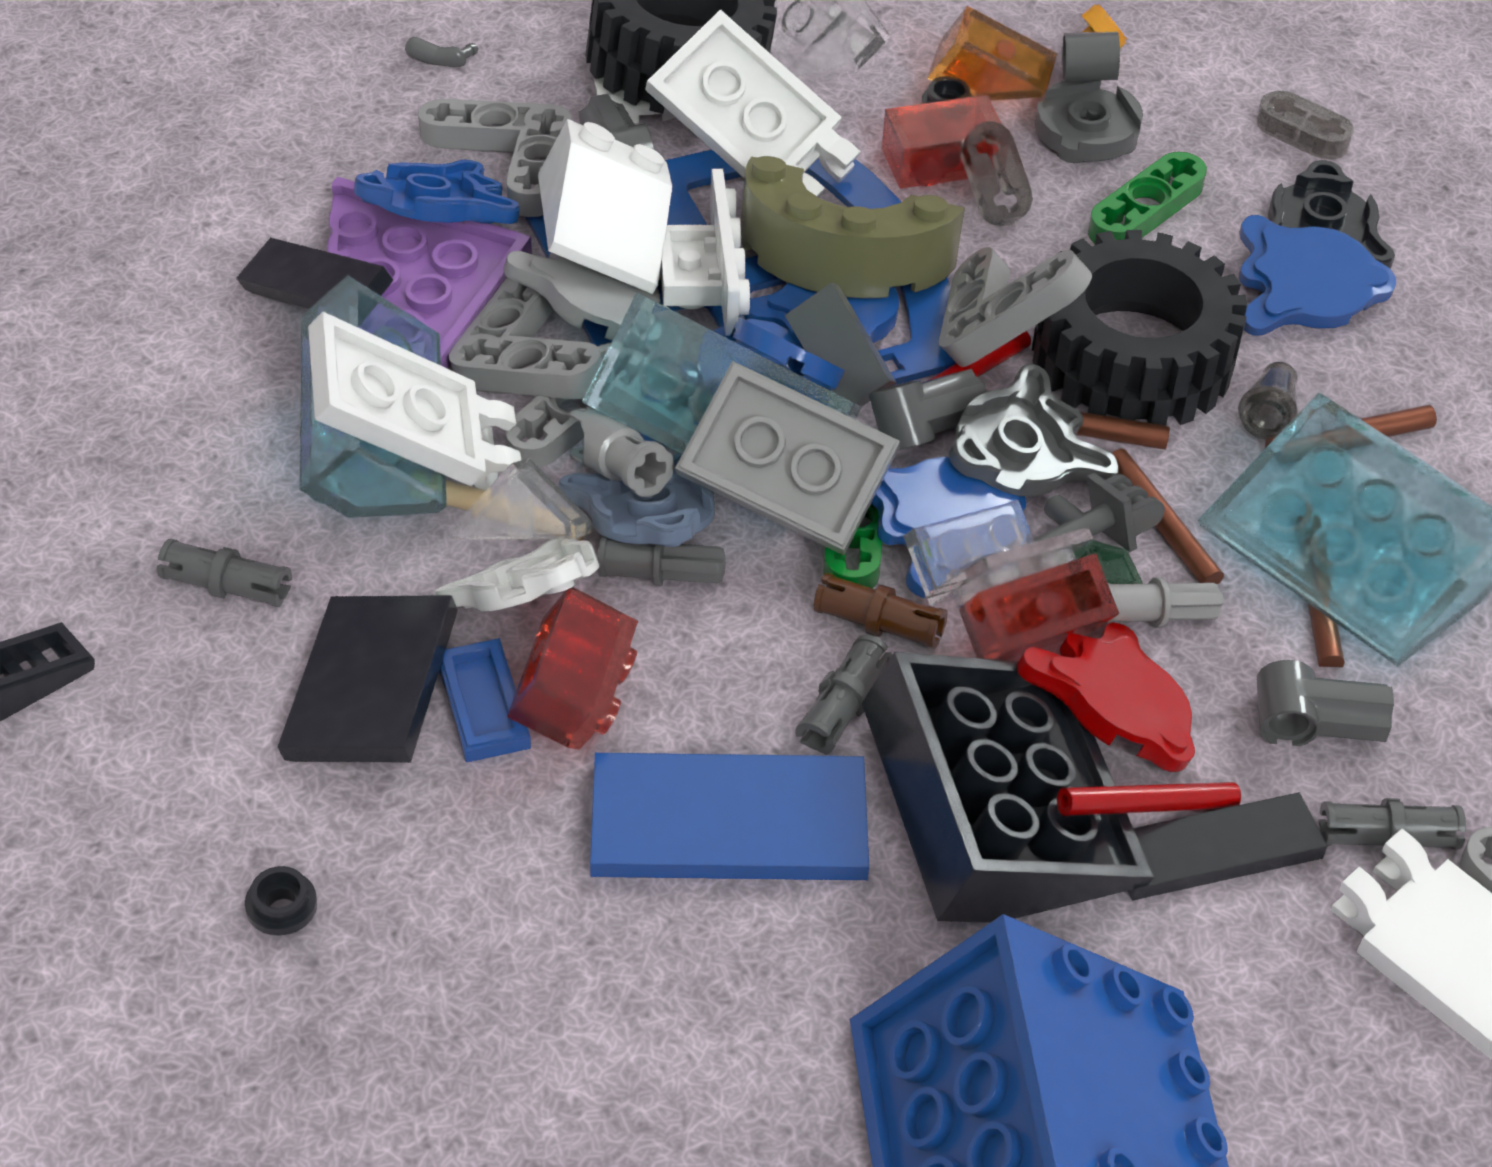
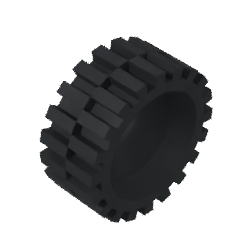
[585,0,777,114]
[1031,230,1247,426]

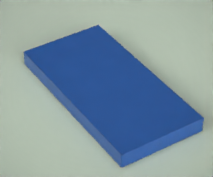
[590,752,869,881]

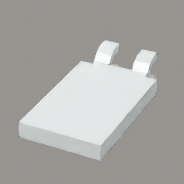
[645,10,861,197]
[308,312,523,494]
[1330,829,1492,1060]

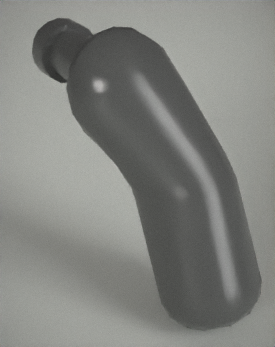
[405,37,478,67]

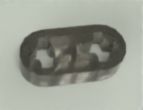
[1256,91,1354,160]
[960,121,1033,226]

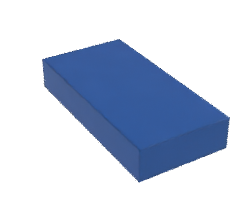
[439,638,531,763]

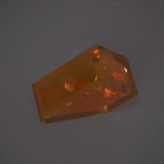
[927,6,1058,101]

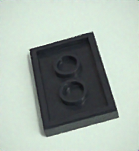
[278,595,458,763]

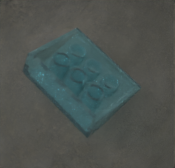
[1198,392,1492,667]

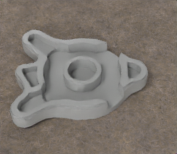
[503,251,660,351]

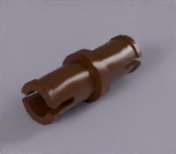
[814,573,948,649]

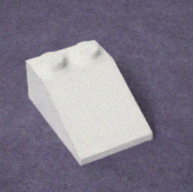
[538,119,672,294]

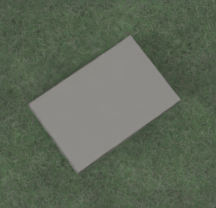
[675,361,900,555]

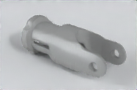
[570,408,674,497]

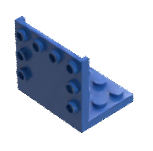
[849,914,1229,1167]

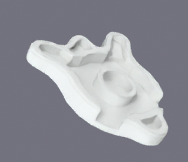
[435,534,599,611]

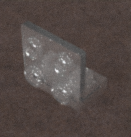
[903,500,1094,609]

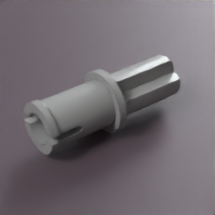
[1094,577,1224,627]

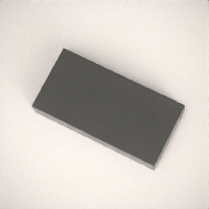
[785,282,897,415]

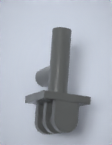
[1029,472,1165,563]

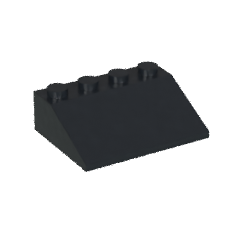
[862,651,1154,923]

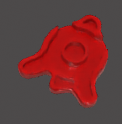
[1017,622,1195,772]

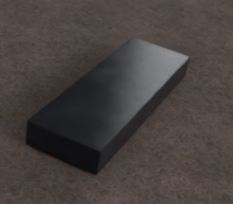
[236,237,393,323]
[1128,792,1328,901]

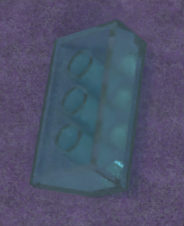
[299,275,447,518]
[582,292,862,454]

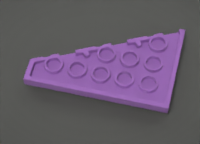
[314,176,532,473]

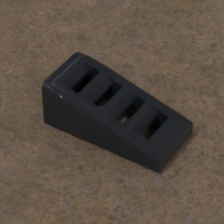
[0,622,95,721]

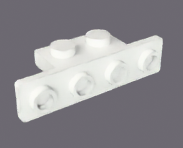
[660,169,750,336]

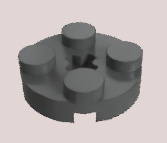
[1035,81,1143,164]

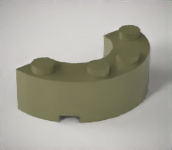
[740,156,965,298]

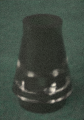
[1238,362,1298,440]

